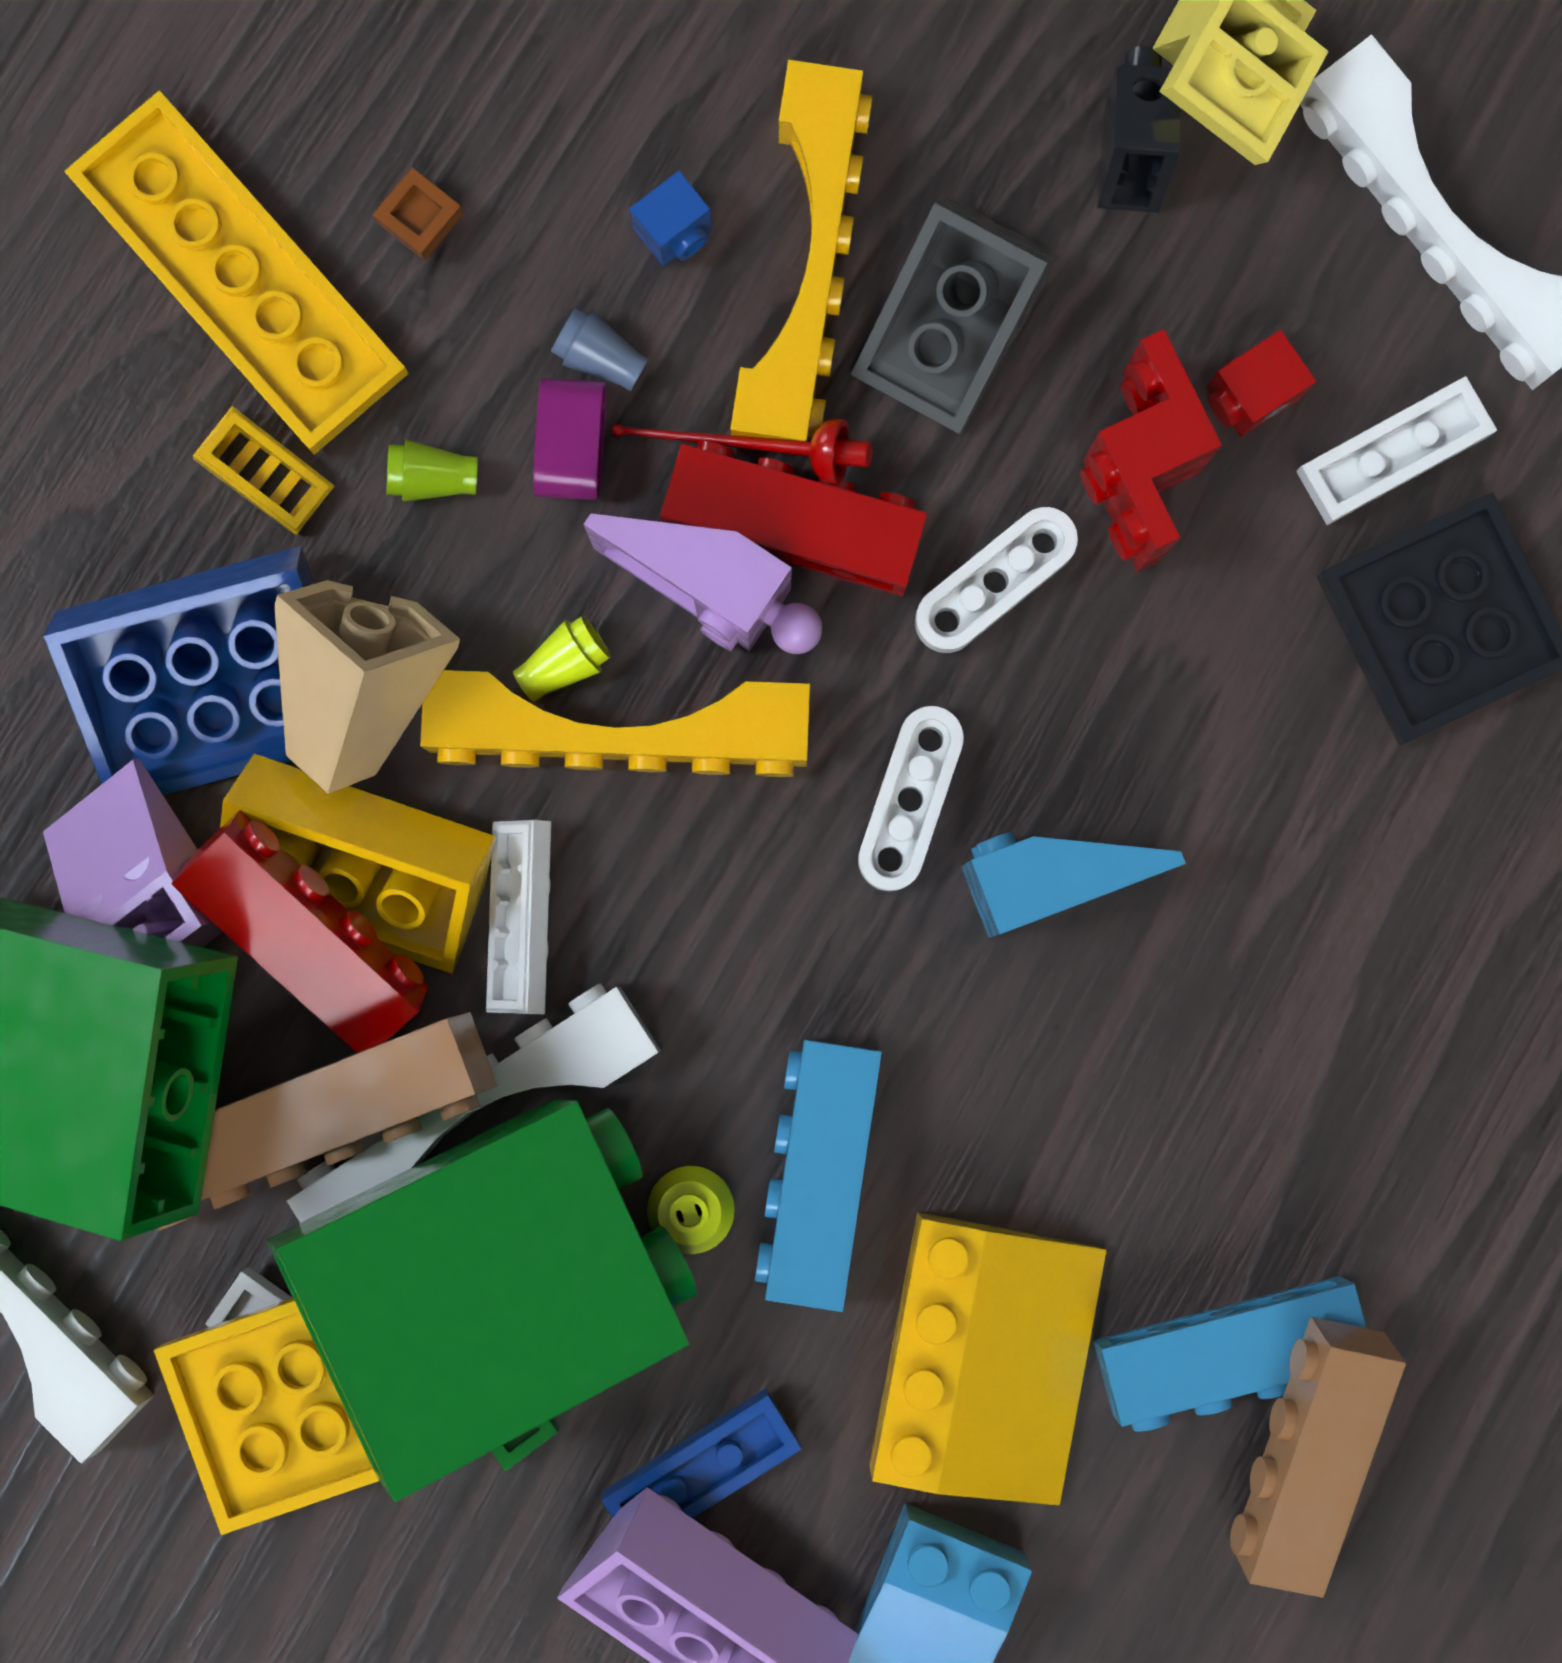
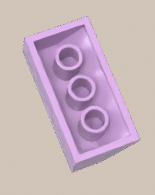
[557,1487,859,1663]

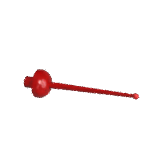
[612,419,873,484]

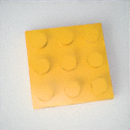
[154,1298,379,1535]

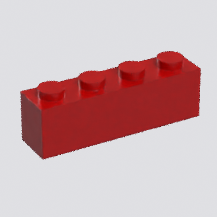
[660,441,927,597]
[171,810,429,1053]

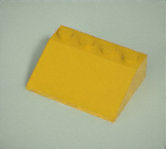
[869,1212,1107,1506]

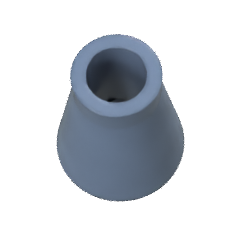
[551,308,649,391]

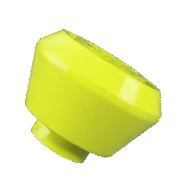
[647,1166,735,1254]

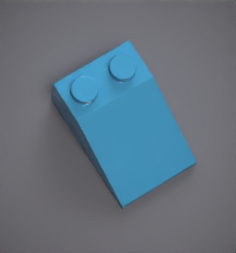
[961,831,1186,938]
[848,1503,1032,1663]

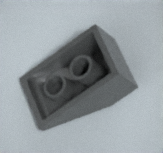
[851,198,1059,434]

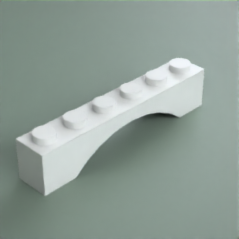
[1300,34,1562,390]
[287,983,661,1223]
[0,1229,155,1464]

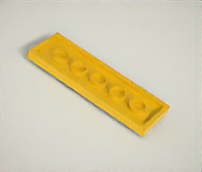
[64,90,409,455]

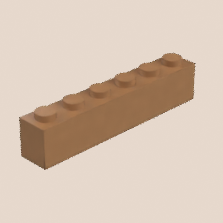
[158,1012,498,1231]

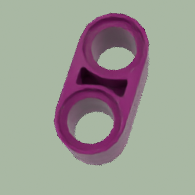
[533,378,606,500]

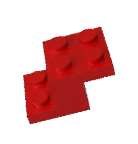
[1080,329,1222,572]

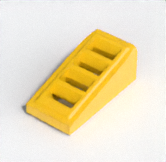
[193,406,335,536]

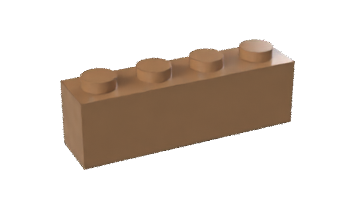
[1230,1317,1406,1598]

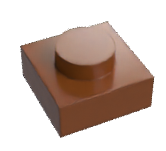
[373,167,464,261]

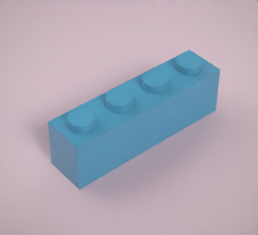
[755,1039,882,1312]
[1093,1276,1367,1432]

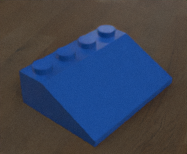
[43,546,314,795]

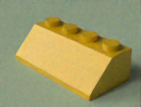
[220,753,496,974]

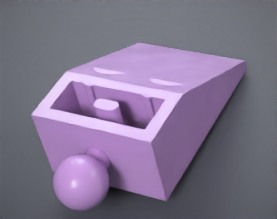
[583,513,822,654]
[43,759,223,947]

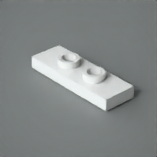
[486,820,551,1014]

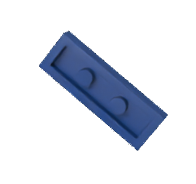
[601,1388,802,1518]

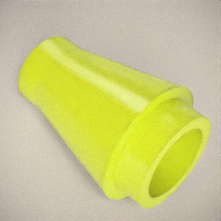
[513,616,611,702]

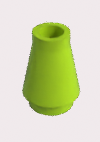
[386,439,478,502]

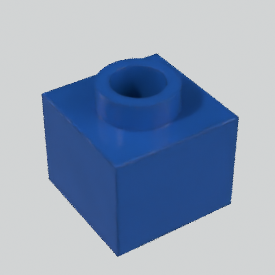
[629,171,712,267]

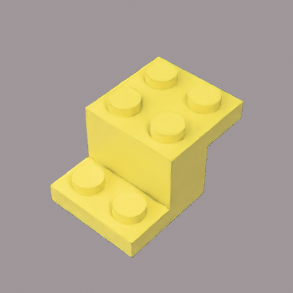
[1152,0,1329,165]

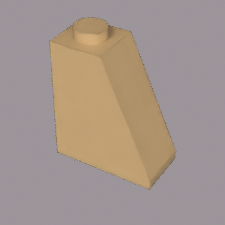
[274,580,460,794]

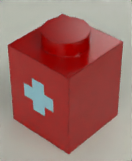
[1206,329,1317,438]

